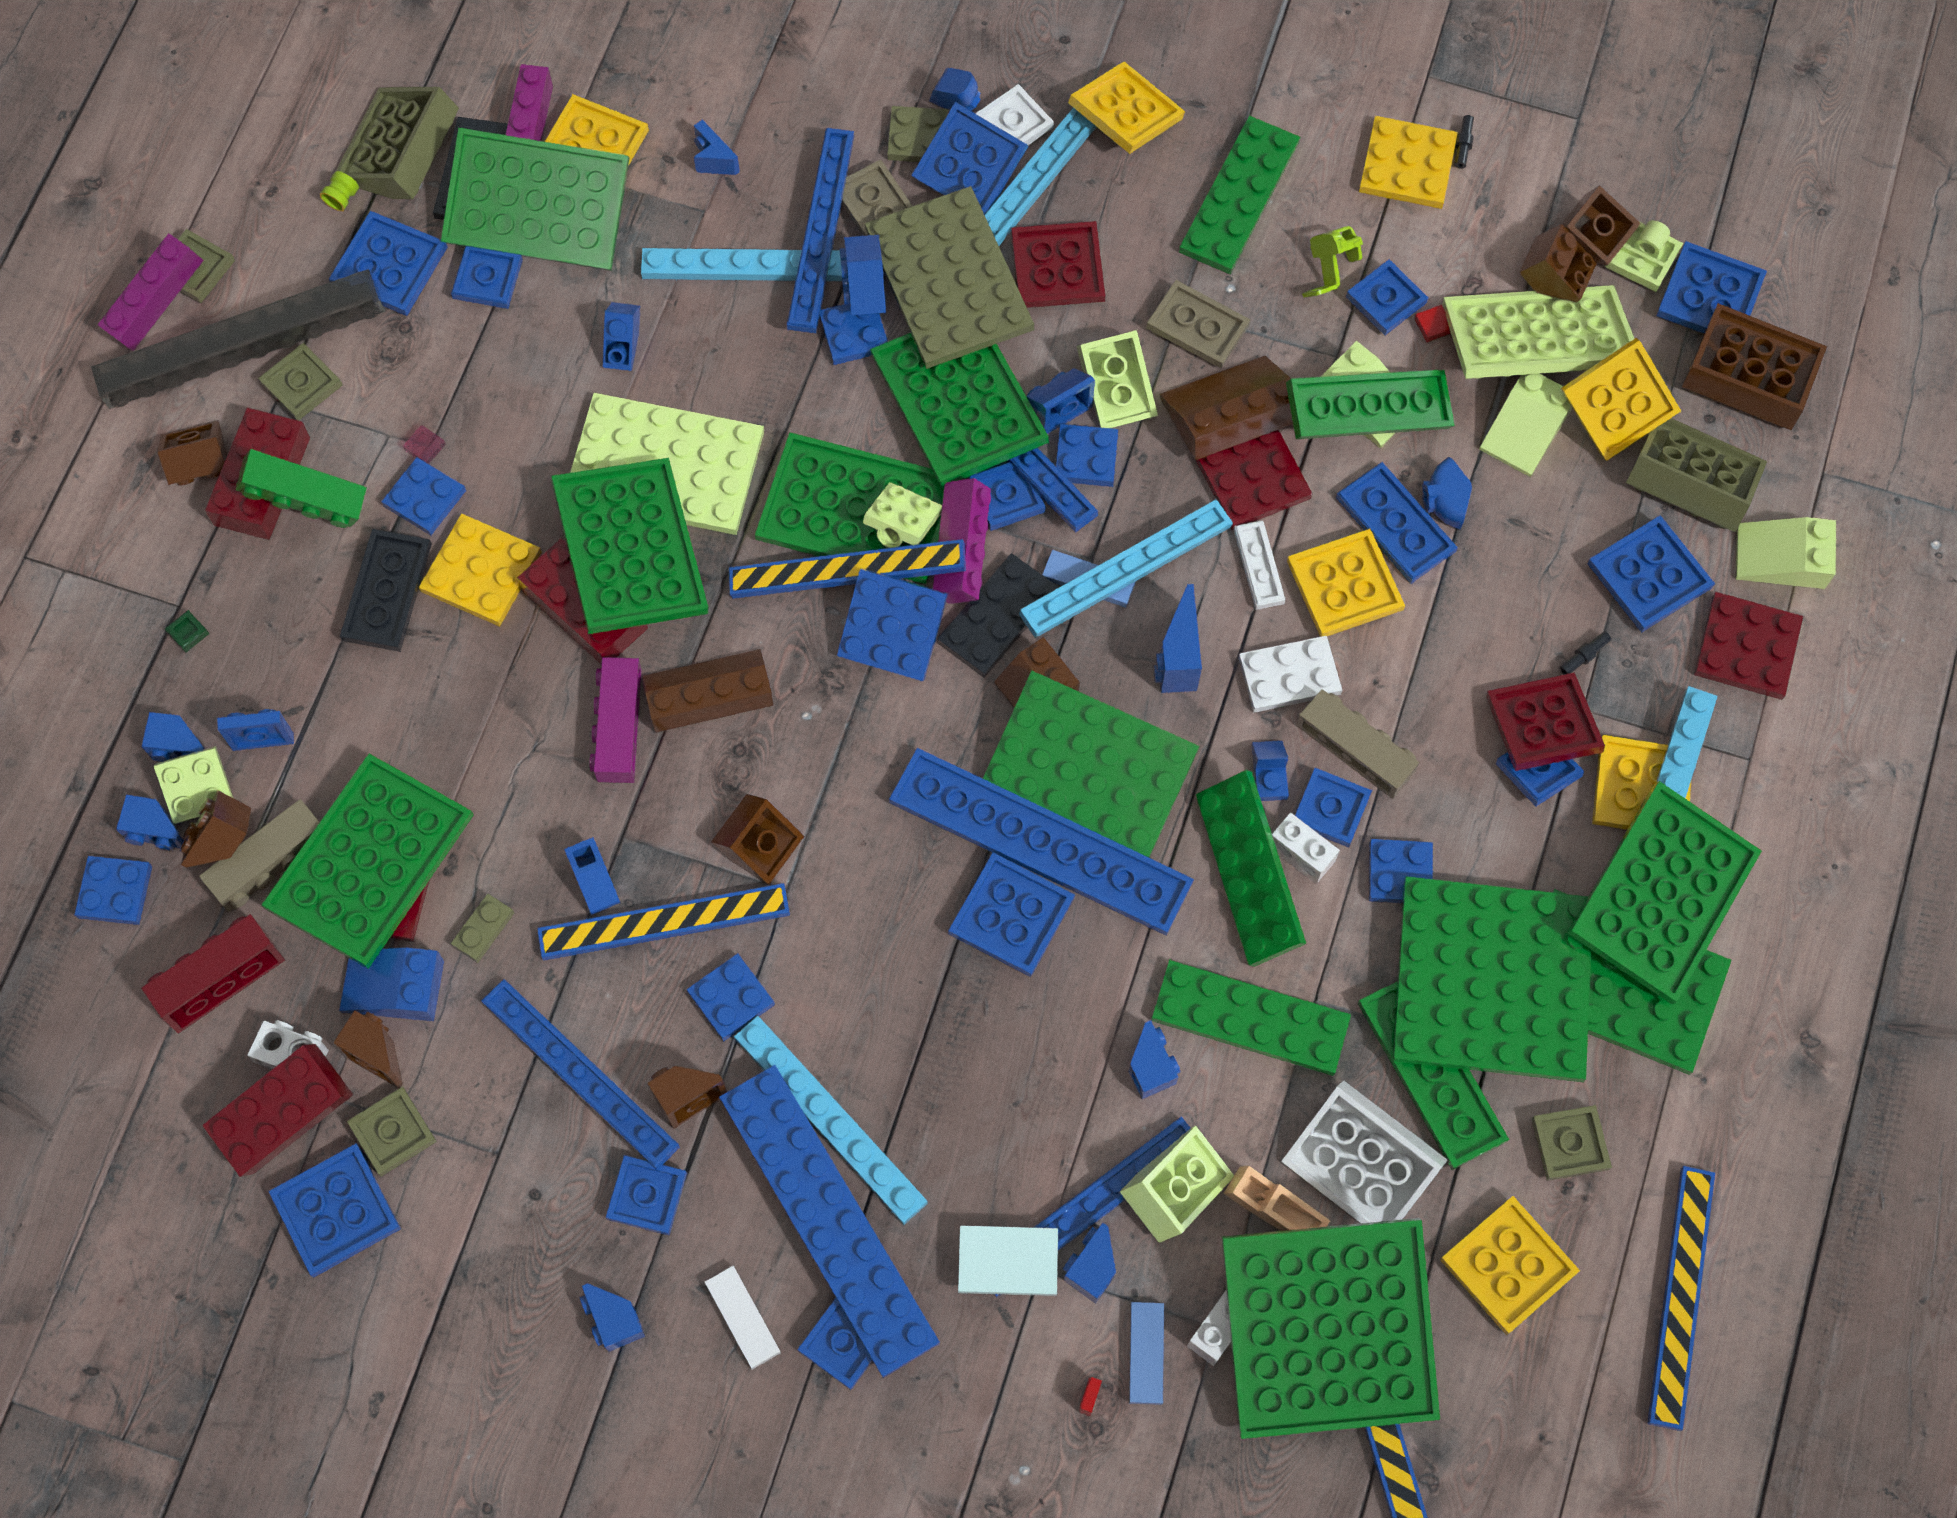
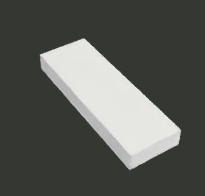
[1234,521,1285,610]
[705,1266,781,1370]

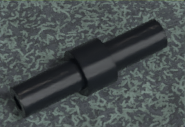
[1455,115,1474,169]
[1559,631,1611,675]

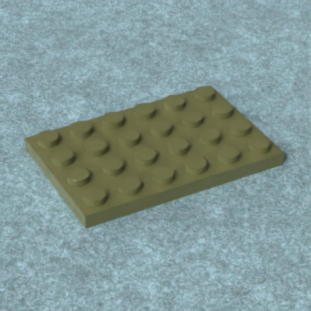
[865,186,1035,369]

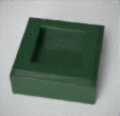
[165,610,209,653]

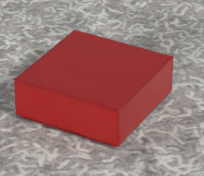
[1414,305,1451,343]
[1079,1377,1102,1416]

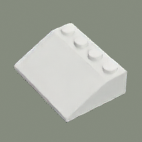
[1281,1081,1447,1223]

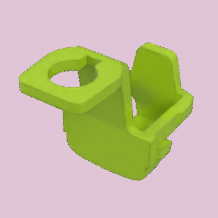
[1302,226,1363,298]

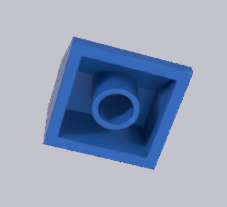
[1026,368,1095,434]

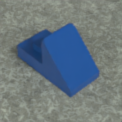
[694,119,740,175]
[1251,741,1289,801]

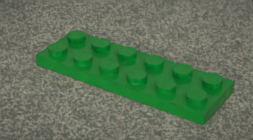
[1179,115,1300,275]
[1286,369,1455,440]
[1195,770,1307,967]
[1151,960,1351,1076]
[1357,981,1510,1170]

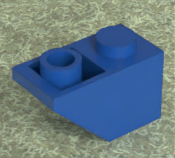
[603,302,640,371]
[142,712,205,762]
[116,795,184,851]
[564,837,620,915]
[1128,1020,1180,1100]
[1063,1223,1116,1304]
[580,1283,645,1352]

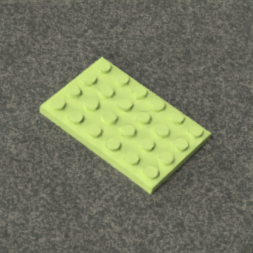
[1443,285,1634,379]
[570,393,764,535]

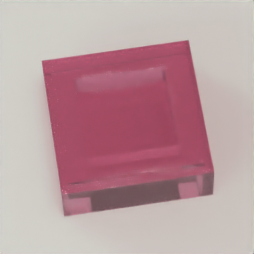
[403,425,446,464]

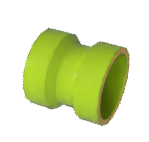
[320,171,359,212]

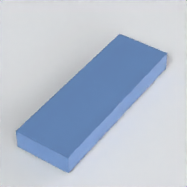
[1042,550,1136,608]
[1129,1302,1164,1405]

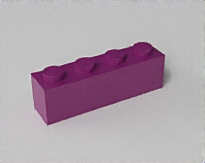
[506,64,553,141]
[97,233,204,351]
[933,478,991,604]
[590,658,642,783]

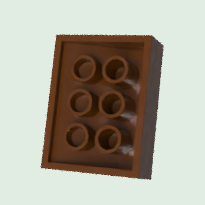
[1682,303,1827,431]
[1160,356,1293,460]

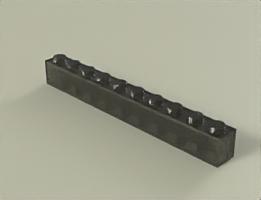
[91,269,386,409]

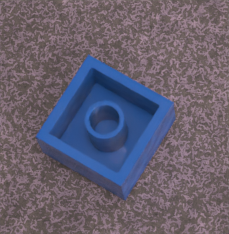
[839,235,886,315]

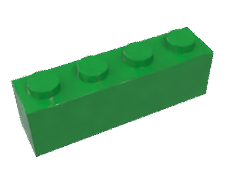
[235,449,367,528]

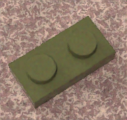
[450,894,515,963]

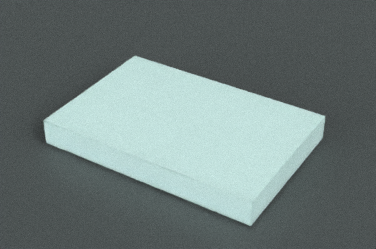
[958,1226,1058,1296]

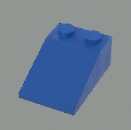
[1154,584,1202,693]
[339,948,444,1022]

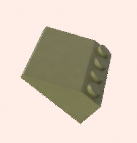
[336,87,459,199]
[1626,418,1767,532]

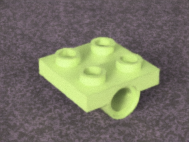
[1605,220,1683,292]
[863,482,942,548]
[154,746,233,824]

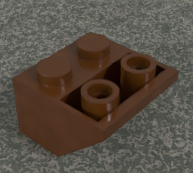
[1519,224,1597,302]
[180,790,251,868]

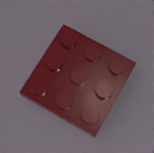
[1011,221,1106,308]
[1196,430,1313,531]
[1694,591,1803,700]
[1486,672,1605,771]

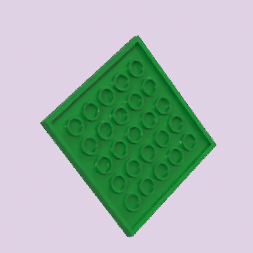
[1392,876,1591,1083]
[1222,1218,1440,1439]

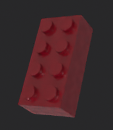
[205,408,310,540]
[517,538,648,665]
[141,914,286,1034]
[202,1044,353,1177]

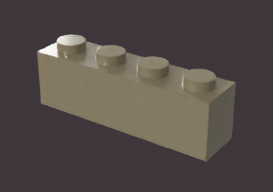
[1296,689,1420,799]
[199,799,320,912]

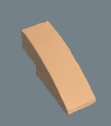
[1224,1166,1330,1231]

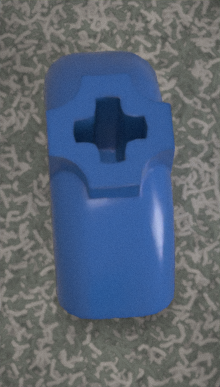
[929,68,981,111]
[1422,457,1472,530]

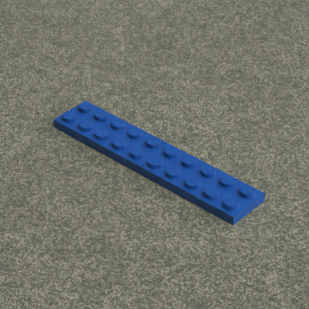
[889,748,1194,936]
[719,1065,940,1378]

